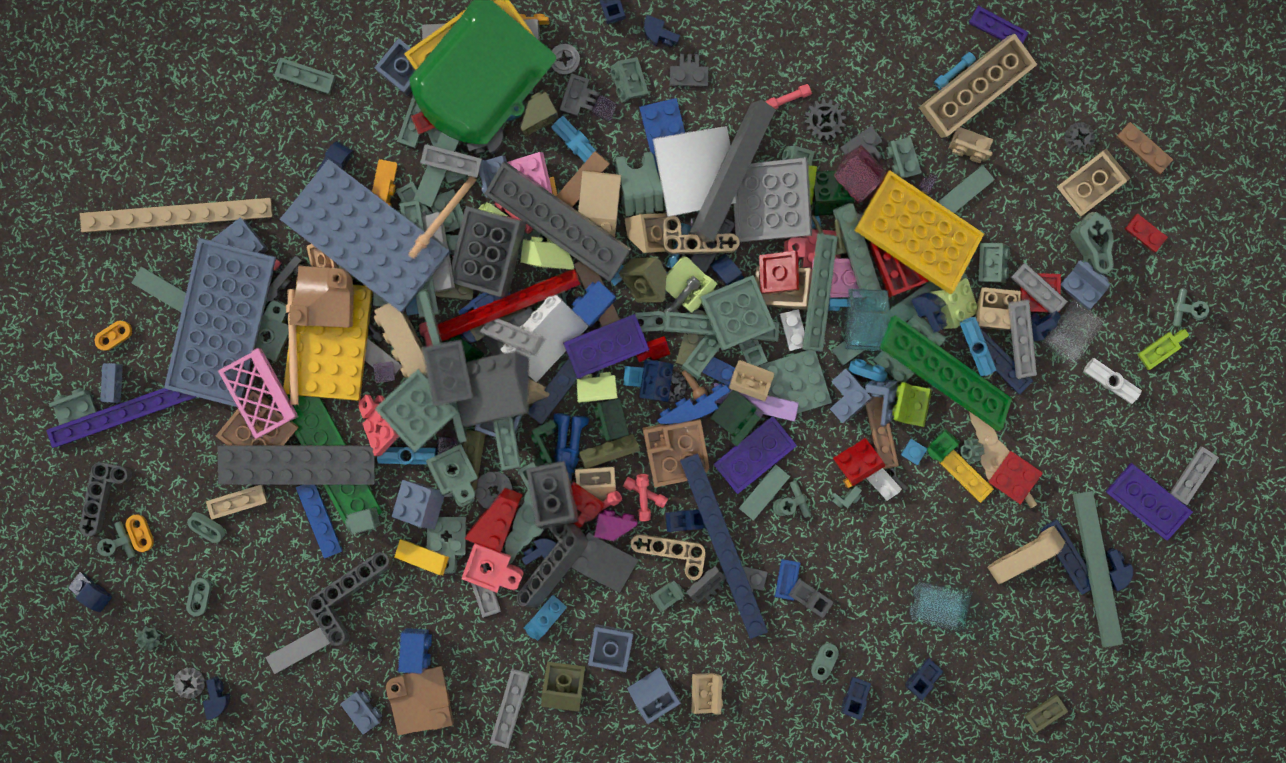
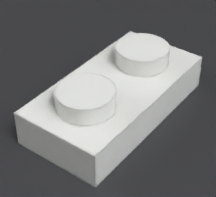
[780,309,805,351]
[866,468,902,501]

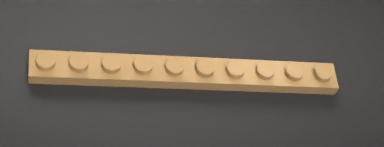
[80,198,273,233]

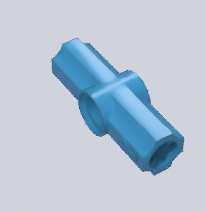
[552,116,596,163]
[960,317,996,376]
[377,447,437,465]

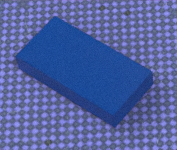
[775,559,800,600]

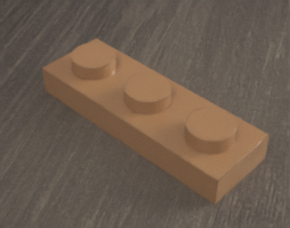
[1116,122,1173,175]

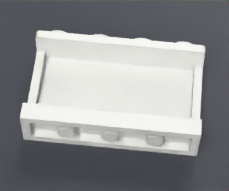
[501,295,589,382]

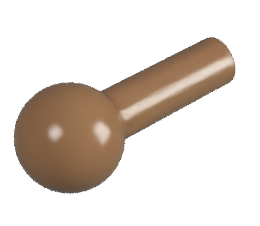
[682,370,708,400]

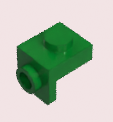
[927,429,960,463]

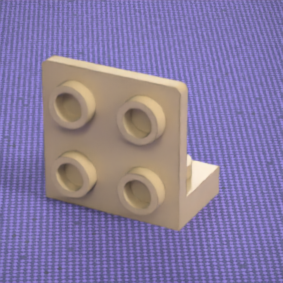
[949,127,993,163]

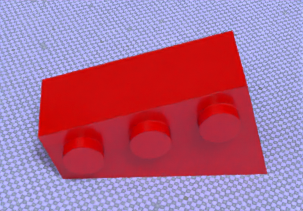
[868,242,929,297]
[465,488,523,553]

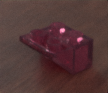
[834,144,886,203]

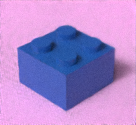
[572,281,616,327]
[398,628,432,674]

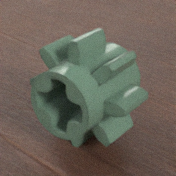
[960,439,985,463]
[135,626,161,652]

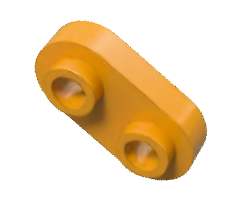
[95,321,132,351]
[126,514,154,552]

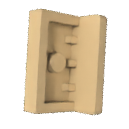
[729,360,775,401]
[692,673,723,714]

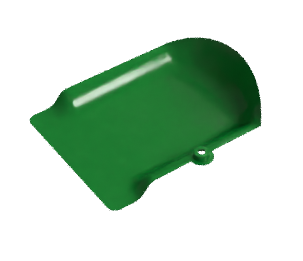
[409,0,556,144]

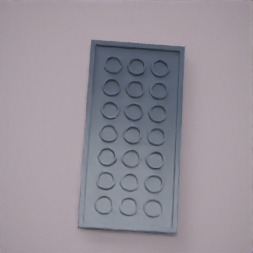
[280,159,450,313]
[164,238,276,407]

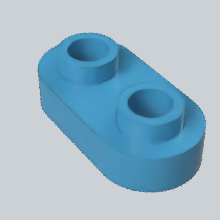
[849,359,888,382]

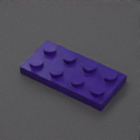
[563,314,649,378]
[713,416,797,494]
[1106,462,1193,540]

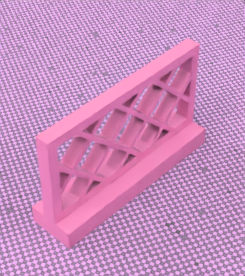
[218,348,299,439]

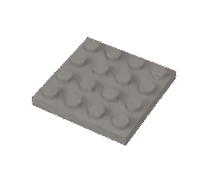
[734,158,812,242]

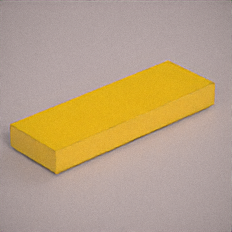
[939,449,994,503]
[394,539,449,575]

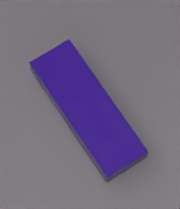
[968,6,1029,44]

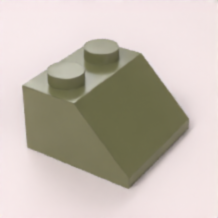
[521,92,559,137]
[619,257,667,303]
[541,662,585,712]

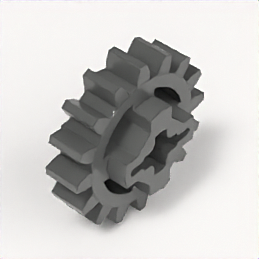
[804,99,846,141]

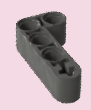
[79,462,132,537]

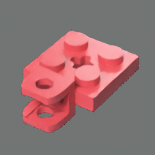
[784,229,841,268]
[359,395,399,456]
[461,543,524,593]

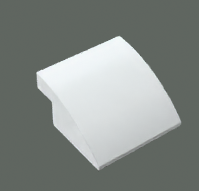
[653,126,736,216]

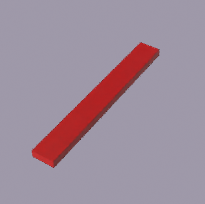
[437,269,580,341]

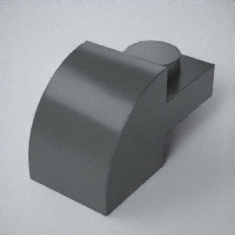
[467,126,504,155]
[788,579,834,618]

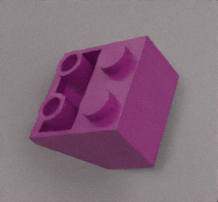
[594,509,637,541]

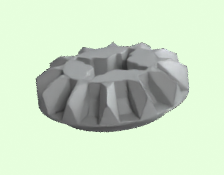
[551,44,580,75]
[173,668,205,699]

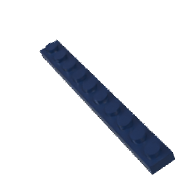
[680,453,768,639]

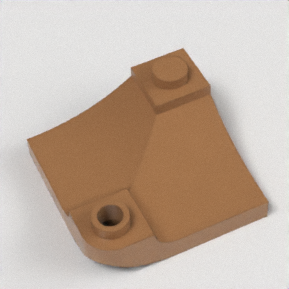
[289,266,353,327]
[216,390,299,445]
[642,419,709,487]
[386,665,454,736]

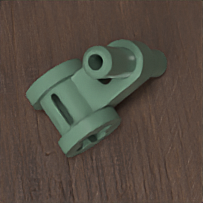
[1173,288,1209,327]
[773,480,811,518]
[97,521,136,558]

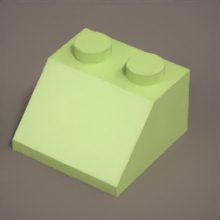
[521,236,574,270]
[577,372,618,402]

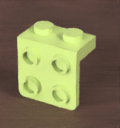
[666,256,717,313]
[929,278,977,329]

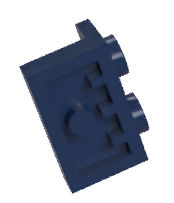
[639,360,674,402]

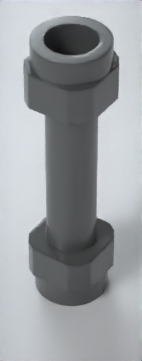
[664,276,701,313]

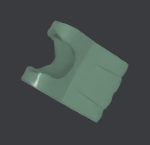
[615,152,663,216]
[1070,212,1113,275]

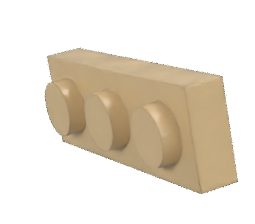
[206,484,268,520]

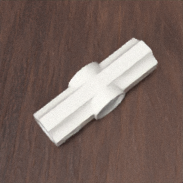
[1083,358,1142,404]

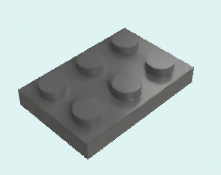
[422,340,473,406]

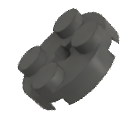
[475,471,513,509]

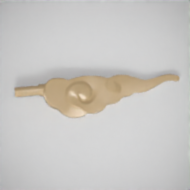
[970,412,1037,508]

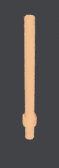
[409,176,476,258]
[286,289,298,405]

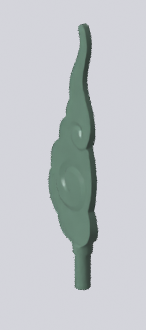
[505,488,544,564]

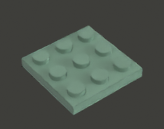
[700,275,776,351]
[759,350,832,420]
[375,369,458,452]

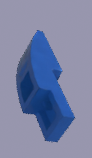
[657,383,731,424]

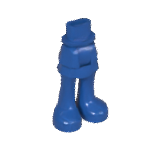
[553,413,590,481]

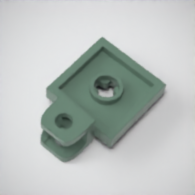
[255,300,289,362]
[426,444,478,507]
[427,517,466,574]

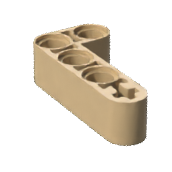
[663,216,740,254]
[987,526,1065,584]
[631,534,705,580]

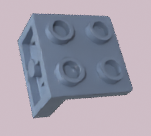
[1061,260,1110,310]
[865,379,899,426]

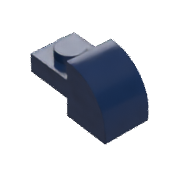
[599,0,626,25]
[644,15,680,47]
[316,141,354,173]
[710,254,745,286]
[911,293,947,332]
[1031,310,1061,341]
[665,509,706,532]
[522,538,558,565]
[1105,548,1133,591]
[68,572,112,612]
[905,658,943,701]
[203,676,230,720]
[841,677,871,720]

